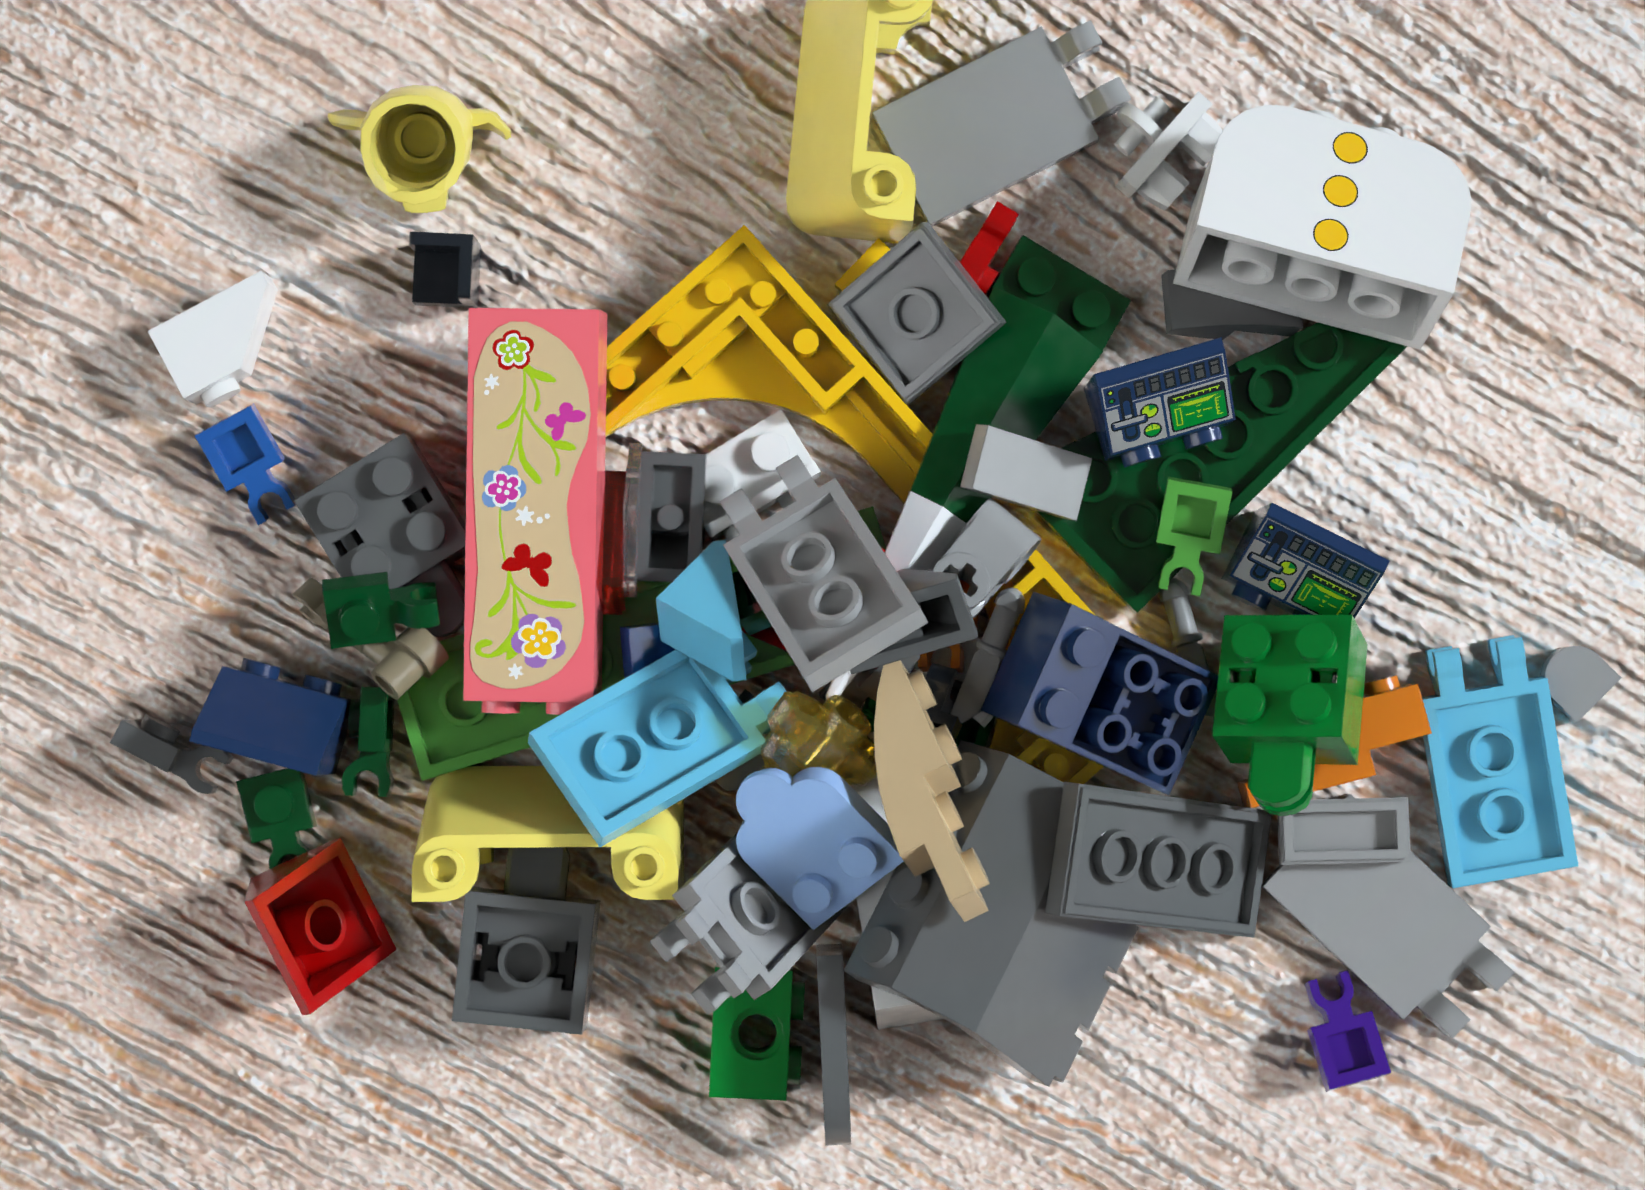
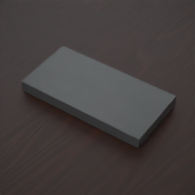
[1045,781,1272,938]

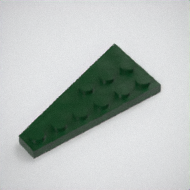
[1032,322,1408,614]

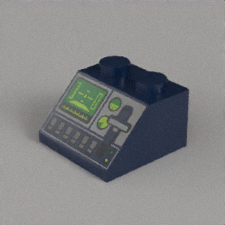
[1084,337,1236,468]
[1221,503,1390,619]

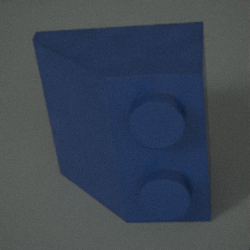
[189,658,351,776]

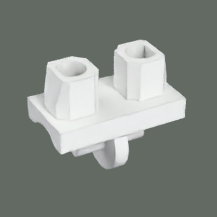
[1114,91,1223,211]

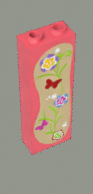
[463,308,607,715]

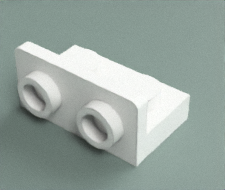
[704,409,821,541]

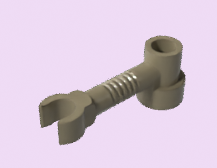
[292,578,449,700]

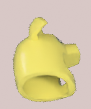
[328,85,511,213]

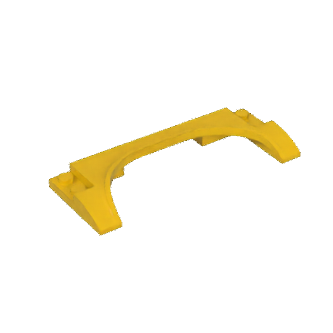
[606,225,1104,784]

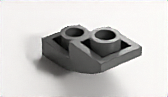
[1161,269,1303,340]

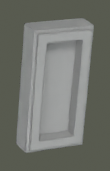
[960,424,1092,521]
[1277,797,1411,865]

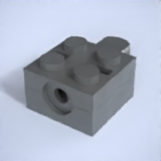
[294,433,466,637]
[452,847,601,1035]

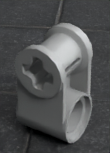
[933,498,1042,618]

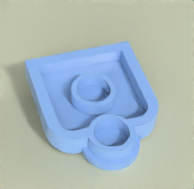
[736,767,904,930]

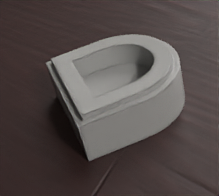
[1540,646,1622,723]

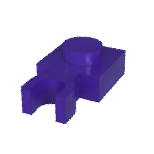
[1304,970,1391,1092]

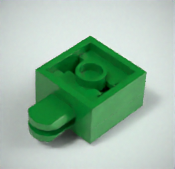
[1212,615,1368,817]

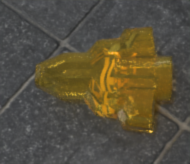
[759,691,877,786]

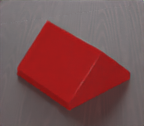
[244,838,397,1015]

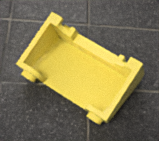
[786,0,933,243]
[412,766,684,902]

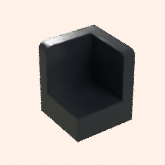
[409,232,481,308]

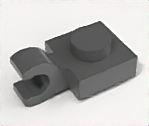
[110,714,234,794]

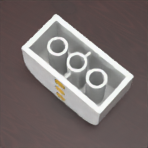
[1173,105,1471,350]

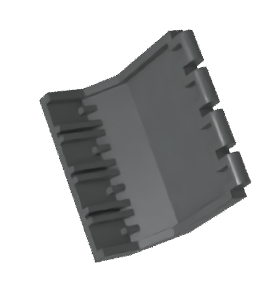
[844,740,1139,1087]

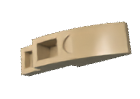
[874,660,990,922]

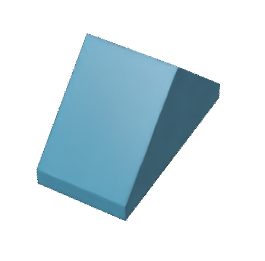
[656,540,746,681]

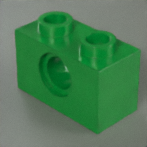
[709,963,805,1101]

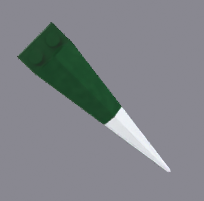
[826,235,1132,704]

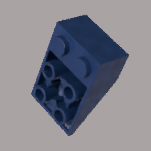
[981,592,1218,795]

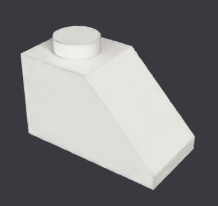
[148,271,278,407]

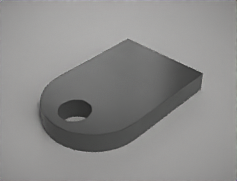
[816,944,851,1146]

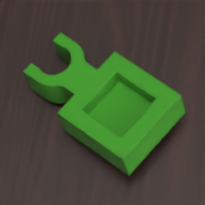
[1156,477,1232,596]

